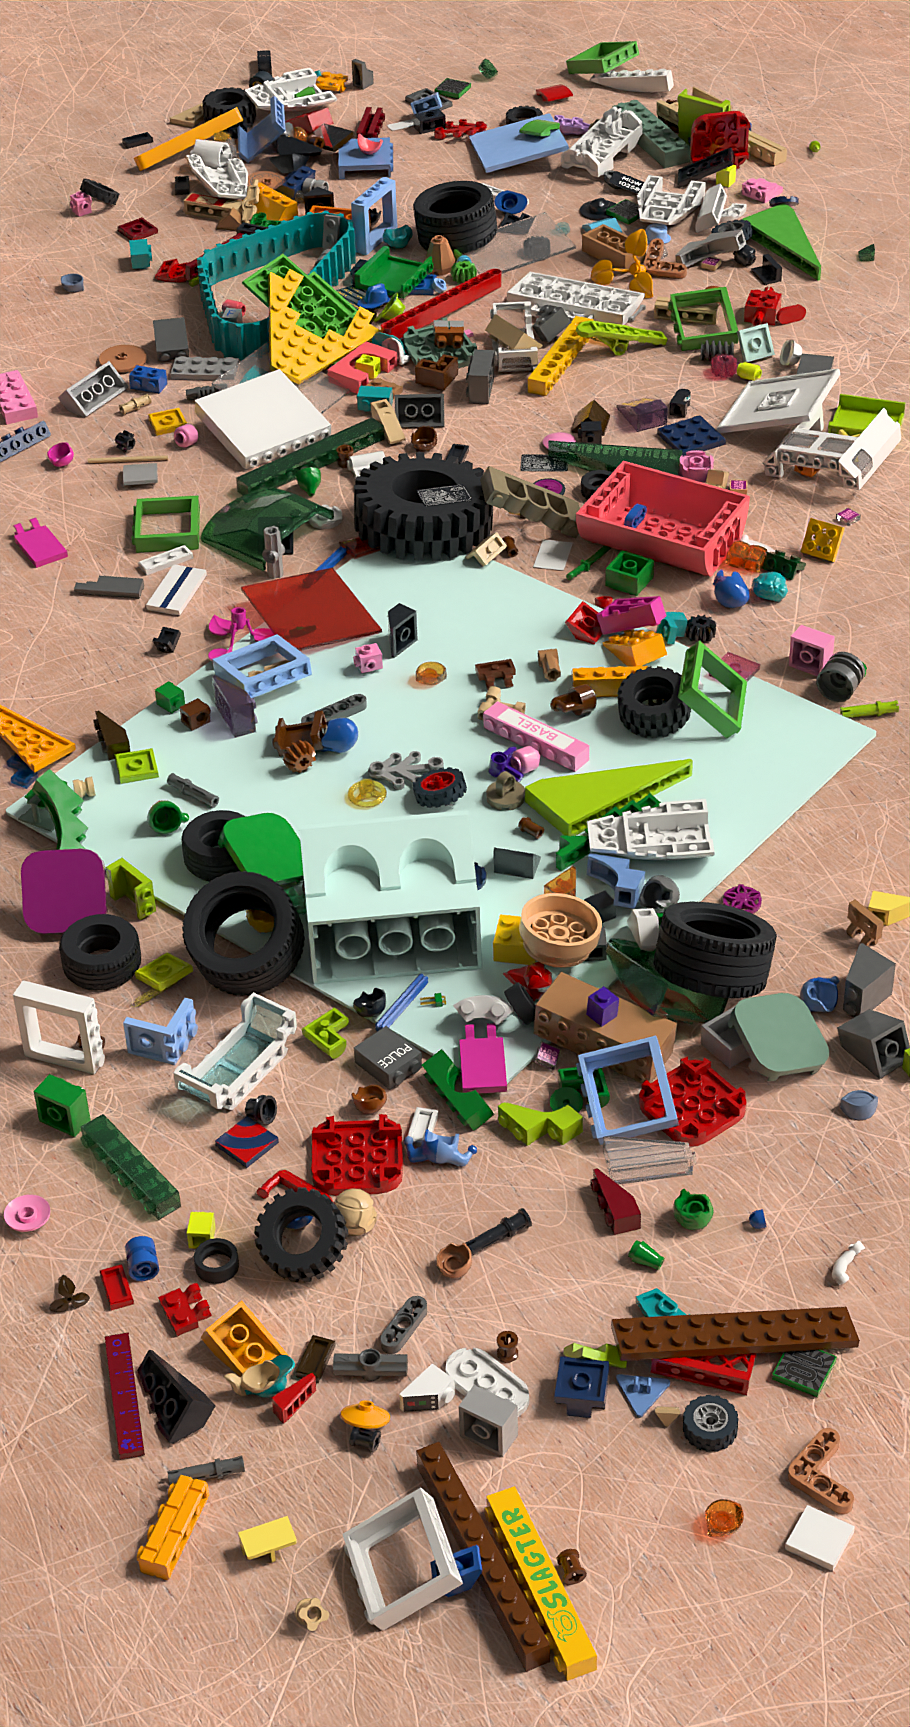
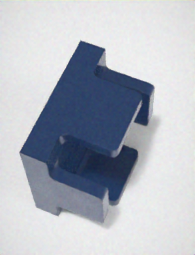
[554,1356,609,1418]

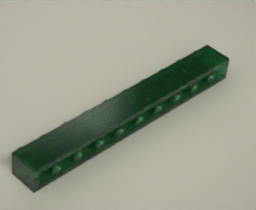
[236,417,385,500]

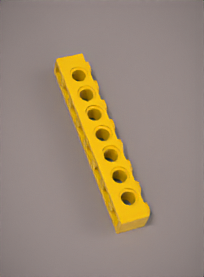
[528,316,594,396]

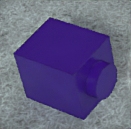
[586,986,619,1027]

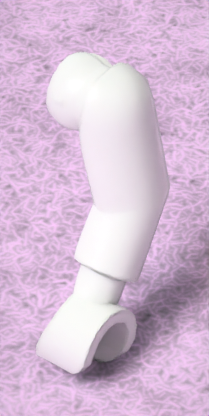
[832,1241,865,1285]

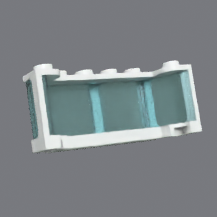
[173,992,297,1110]

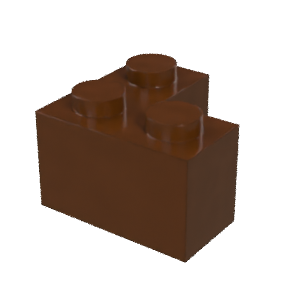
[415,354,458,390]

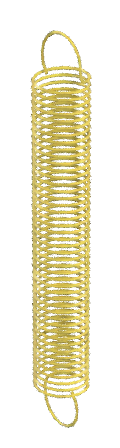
[130,980,180,1007]

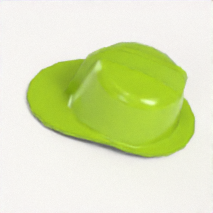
[374,293,405,322]

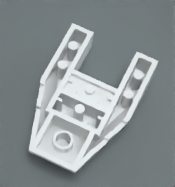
[637,175,706,225]

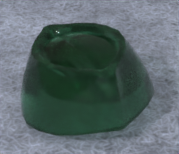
[478,59,498,79]

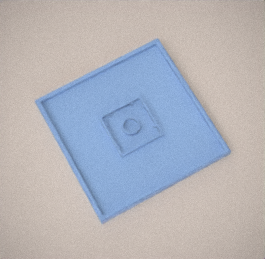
[469,113,569,173]

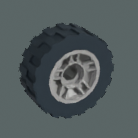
[683,1395,739,1452]

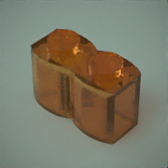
[726,541,767,572]

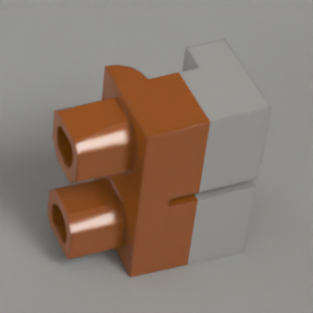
[433,320,464,349]

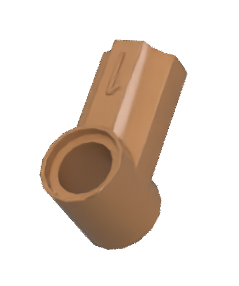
[537,648,561,681]

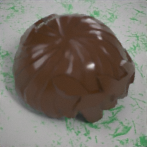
[411,426,438,451]

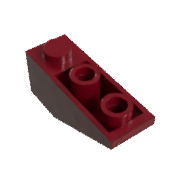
[590,1168,641,1235]

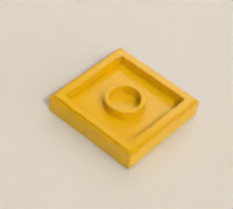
[148,408,187,436]

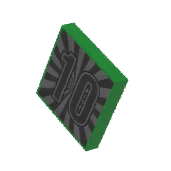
[434,78,471,99]
[606,199,639,225]
[772,1350,837,1397]

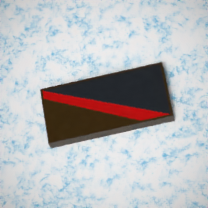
[303,123,355,152]

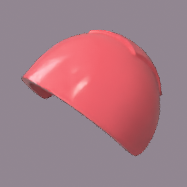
[357,134,383,155]

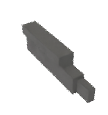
[74,575,145,599]

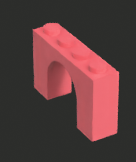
[327,341,397,394]

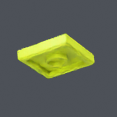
[134,952,193,991]

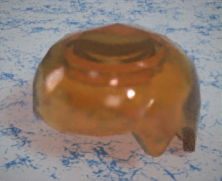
[293,127,308,142]

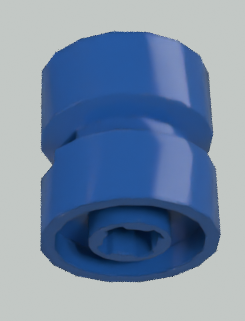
[125,1236,159,1281]

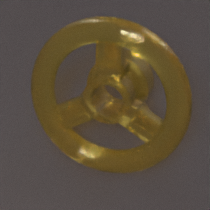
[348,779,387,807]

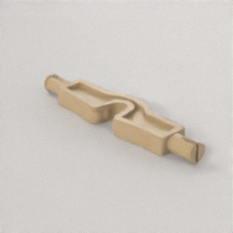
[242,179,260,224]

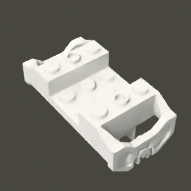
[561,107,642,177]

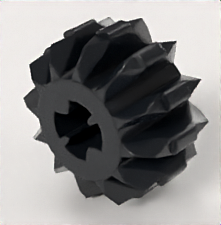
[685,615,716,643]

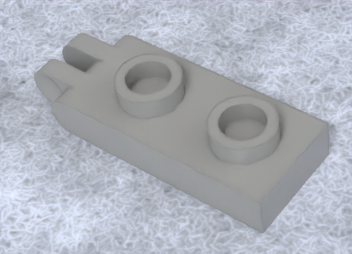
[323,214,340,250]

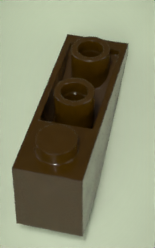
[93,711,131,760]

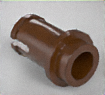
[502,536,519,557]
[518,817,545,839]

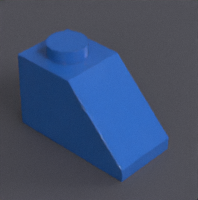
[430,1545,482,1597]

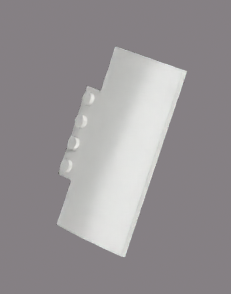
[506,272,645,325]

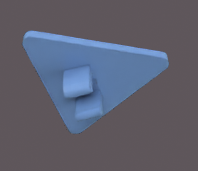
[616,1374,670,1418]

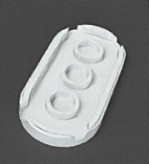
[445,1348,529,1417]

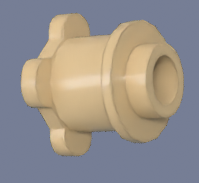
[295,1598,329,1631]

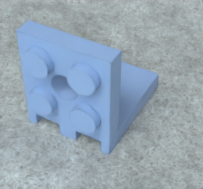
[123,998,198,1065]

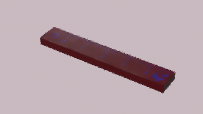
[105,1332,145,1459]

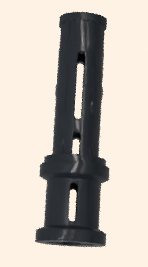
[465,1208,532,1256]

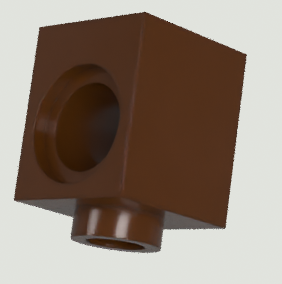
[179,698,211,731]

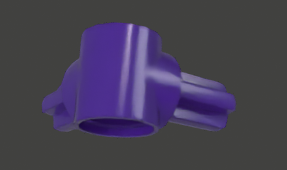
[488,746,524,782]

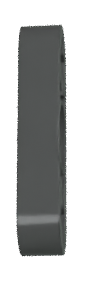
[380,1296,427,1354]

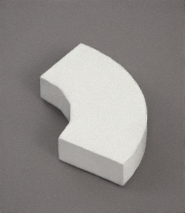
[719,203,747,222]

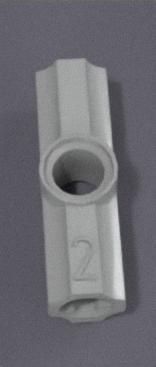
[262,526,285,579]

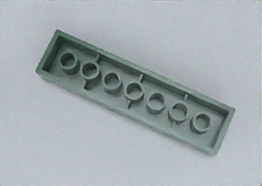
[612,100,690,168]

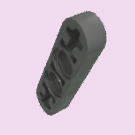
[301,694,367,723]

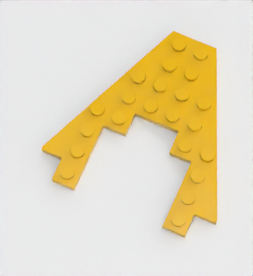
[268,269,381,385]

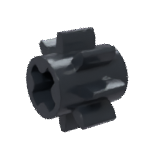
[115,430,136,452]

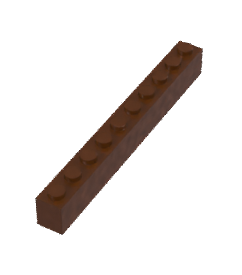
[416,1442,550,1672]

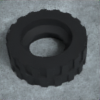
[581,470,612,500]

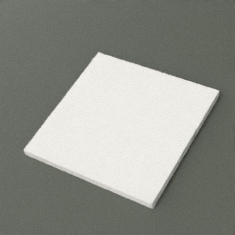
[717,369,840,433]

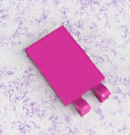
[13,518,68,568]
[459,1023,507,1093]

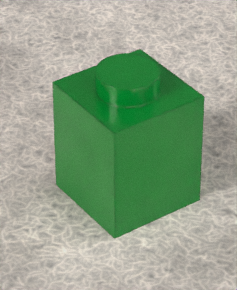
[155,681,185,714]

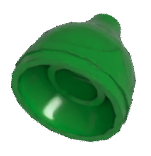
[296,467,321,496]

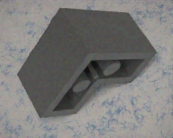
[532,305,572,342]

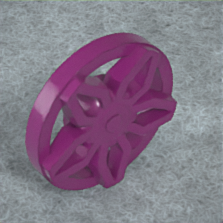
[723,884,762,914]

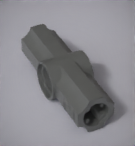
[333,1348,408,1381]

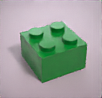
[605,550,654,596]
[33,1074,91,1137]

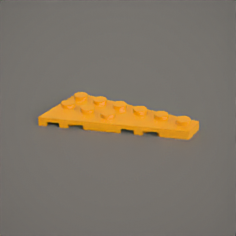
[0,705,76,773]

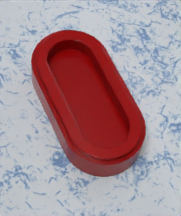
[776,304,806,324]

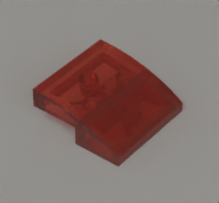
[339,536,380,559]

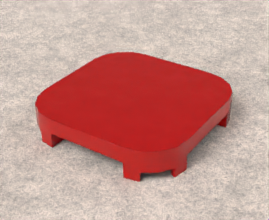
[690,111,751,169]
[639,1056,747,1147]
[311,1114,403,1196]

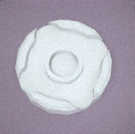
[308,505,343,529]

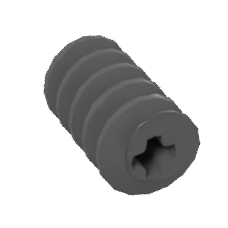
[700,340,734,362]

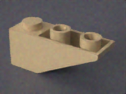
[371,399,406,444]

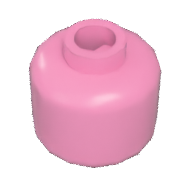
[174,424,198,448]
[510,746,540,774]

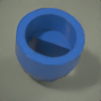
[749,1209,767,1229]

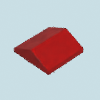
[565,601,602,644]

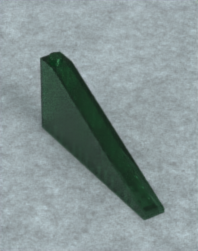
[548,440,683,476]

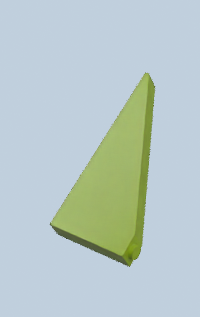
[525,759,693,836]

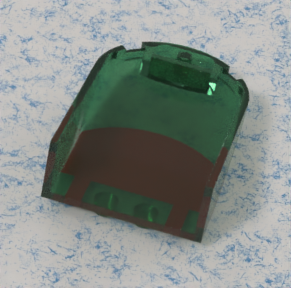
[605,938,729,1025]

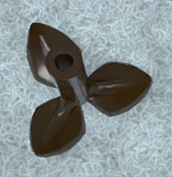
[49,1275,90,1312]

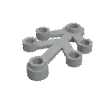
[368,751,444,790]

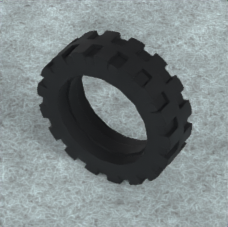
[506,105,543,125]
[80,178,120,205]

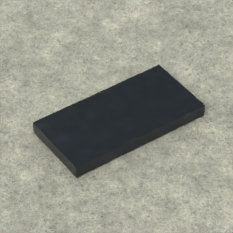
[678,147,733,188]

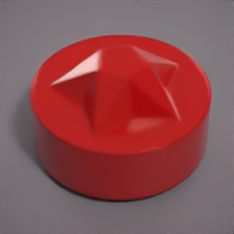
[595,596,613,609]

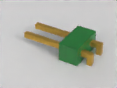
[420,993,446,1007]

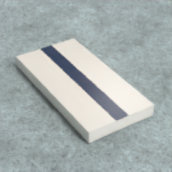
[146,564,207,616]

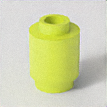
[737,362,762,381]

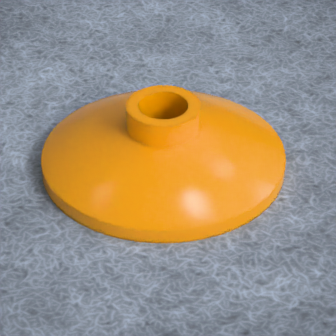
[340,1400,390,1429]

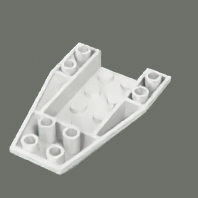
[186,154,248,200]

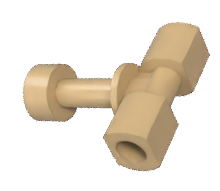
[478,686,526,720]

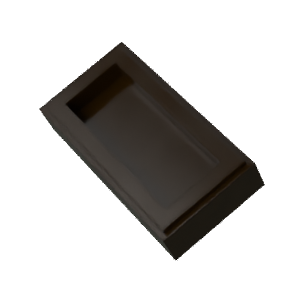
[295,1335,336,1383]

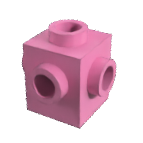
[70,191,92,217]
[353,643,383,673]

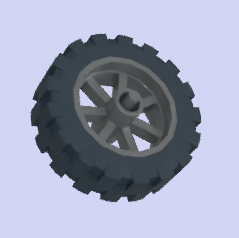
[711,219,753,241]

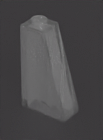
[603,1136,696,1185]

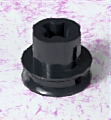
[245,1095,277,1124]

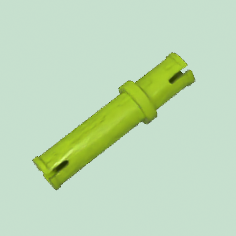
[840,700,899,718]

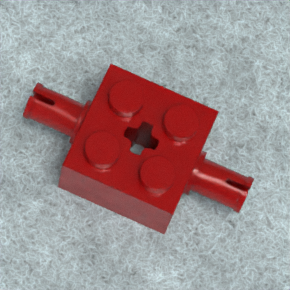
[744,286,782,326]

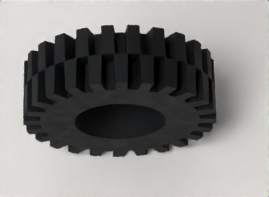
[354,452,493,561]

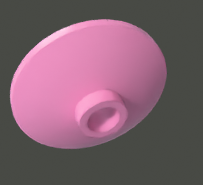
[4,1195,51,1232]

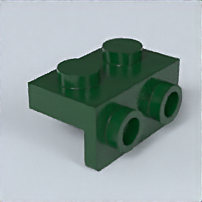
[762,550,806,580]

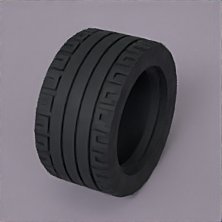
[413,180,498,255]
[182,871,305,996]
[653,901,777,998]

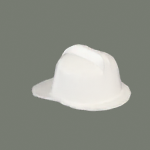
[780,340,802,365]

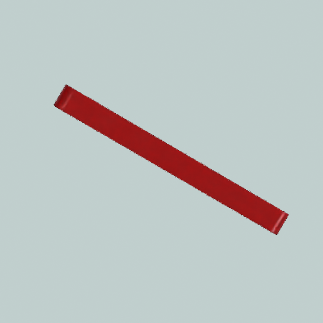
[381,269,502,338]

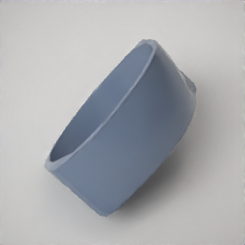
[61,274,84,292]
[840,1090,878,1120]

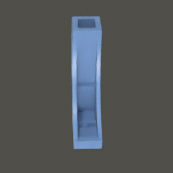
[587,853,645,909]

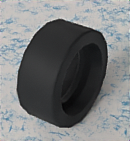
[504,982,536,1025]
[193,1238,239,1284]

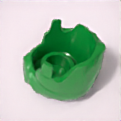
[673,1189,714,1230]

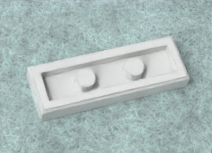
[138,545,193,576]

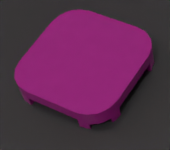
[21,848,108,933]

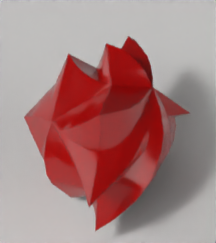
[502,962,552,1002]

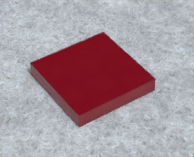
[117,217,158,240]

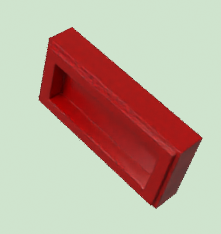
[99,1264,134,1311]

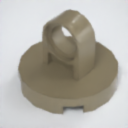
[486,771,525,810]

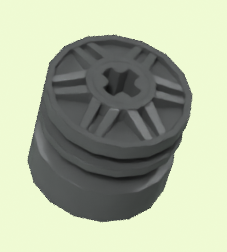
[816,652,865,702]

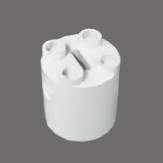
[190,139,232,170]

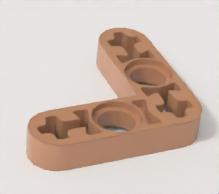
[643,238,687,279]
[788,1428,854,1514]

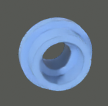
[432,278,447,293]

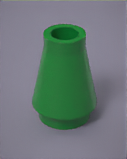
[628,1240,665,1270]

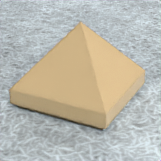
[655,1406,680,1427]

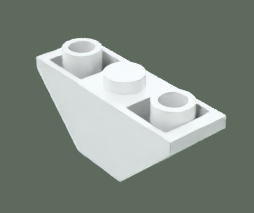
[627,908,659,951]

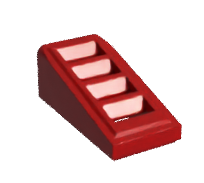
[272,1373,316,1424]

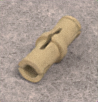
[119,394,152,415]

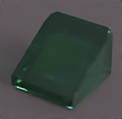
[858,244,875,261]

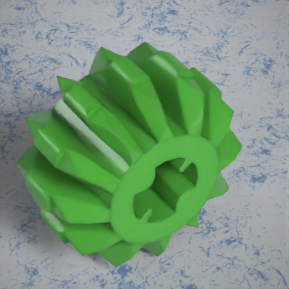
[451,261,477,283]

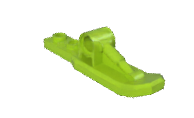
[576,320,668,355]

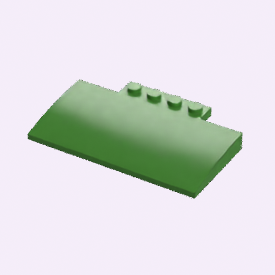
[242,254,372,366]

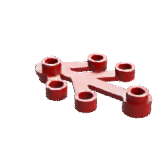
[434,119,487,139]

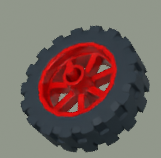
[413,767,467,808]

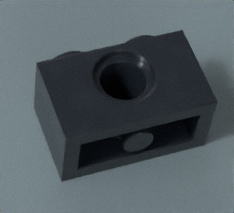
[413,109,446,134]

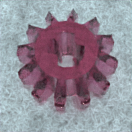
[711,354,738,378]

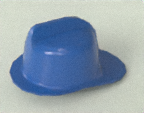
[495,190,528,214]
[357,283,390,309]

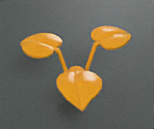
[591,229,653,298]

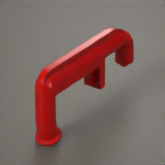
[256,1170,333,1202]

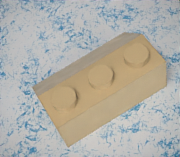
[485,314,543,351]

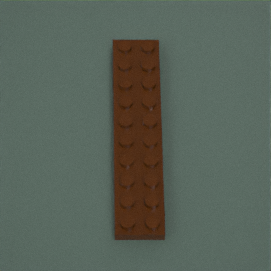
[611,1306,860,1361]

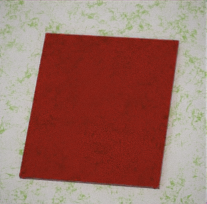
[241,567,382,651]

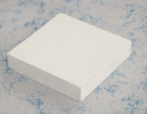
[785,1505,855,1571]

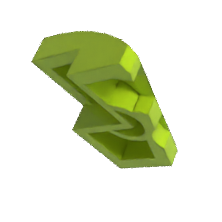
[563,1343,627,1369]

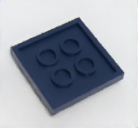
[657,415,726,457]

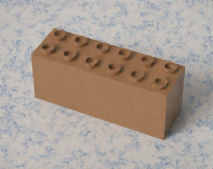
[533,972,677,1083]

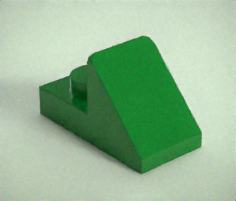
[556,835,591,872]

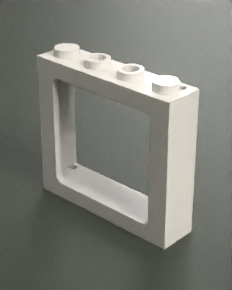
[13,980,105,1075]
[343,1487,463,1631]

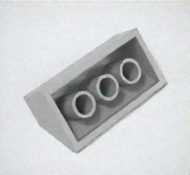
[58,361,128,418]

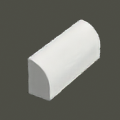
[696,184,727,233]

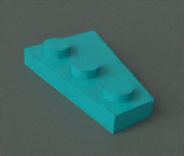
[636,1288,691,1317]

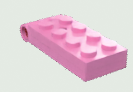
[0,370,38,425]

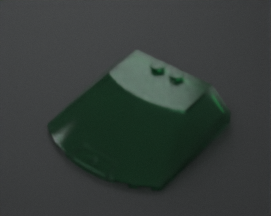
[201,487,334,571]

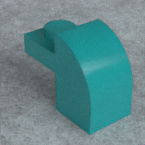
[656,612,688,644]

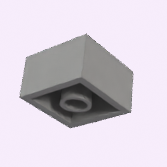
[459,1385,518,1457]

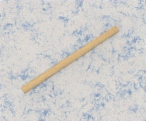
[88,455,168,463]

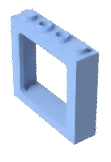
[351,177,397,255]
[212,634,312,700]
[576,1036,679,1145]

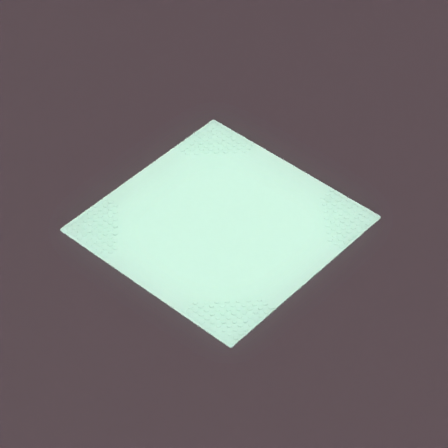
[6,546,876,1084]

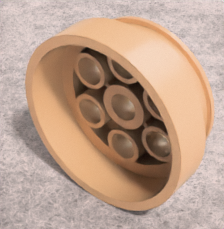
[519,893,602,968]

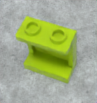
[106,858,156,920]

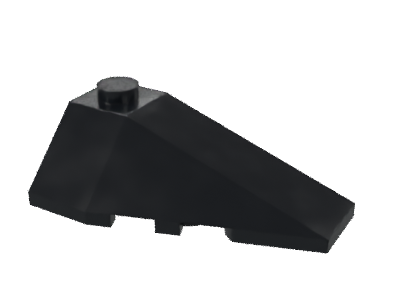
[137,1350,215,1443]

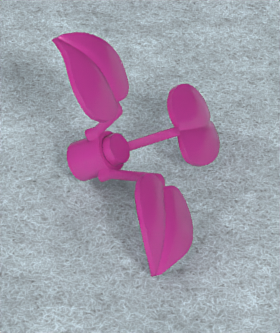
[208,607,286,661]

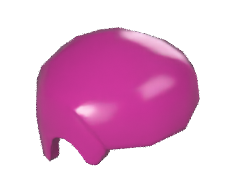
[47,442,74,467]

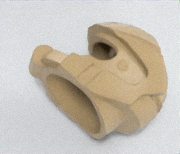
[334,1188,377,1236]

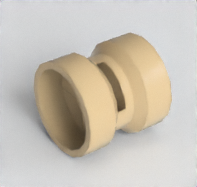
[72,777,96,798]

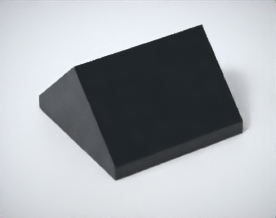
[304,187,334,215]
[493,847,541,879]

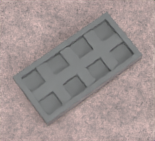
[171,356,239,381]

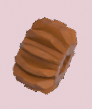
[282,740,316,773]

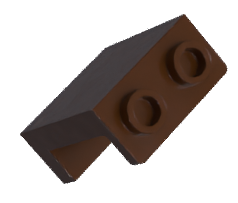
[272,710,328,756]

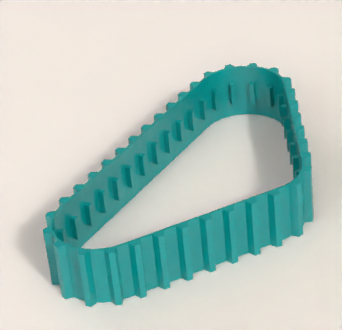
[197,211,356,361]

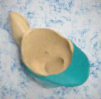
[224,1355,295,1398]

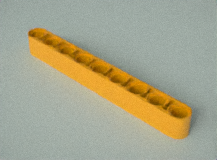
[133,107,243,171]

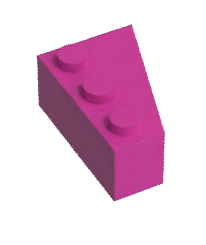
[596,596,666,635]

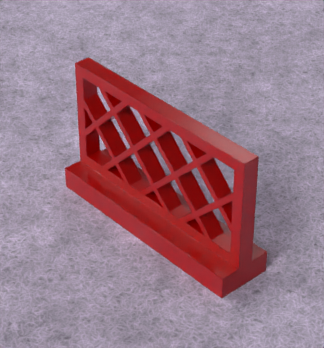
[650,1353,756,1395]

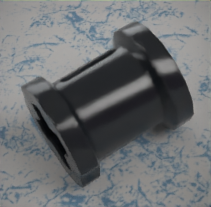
[349,1427,381,1453]

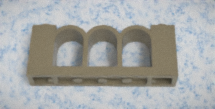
[480,466,580,538]

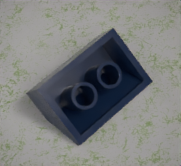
[273,166,316,202]

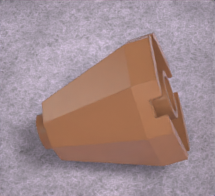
[424,235,456,276]

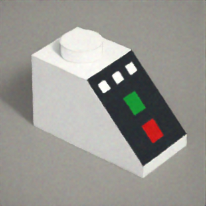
[399,1364,455,1412]

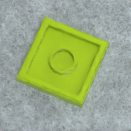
[115,748,159,784]

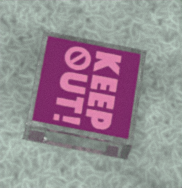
[836,508,861,526]
[533,1041,561,1070]

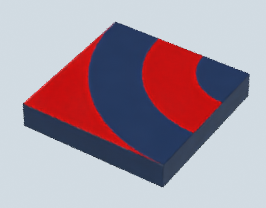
[215,1116,279,1168]

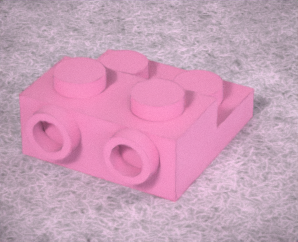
[742,178,783,203]

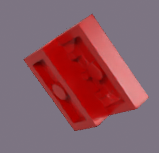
[536,84,573,102]
[155,259,190,283]

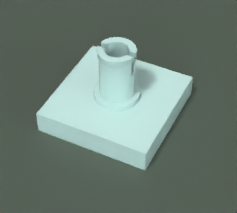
[737,323,775,362]

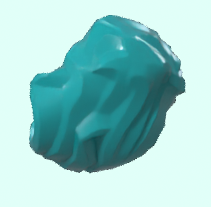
[382,224,413,248]
[752,572,788,602]

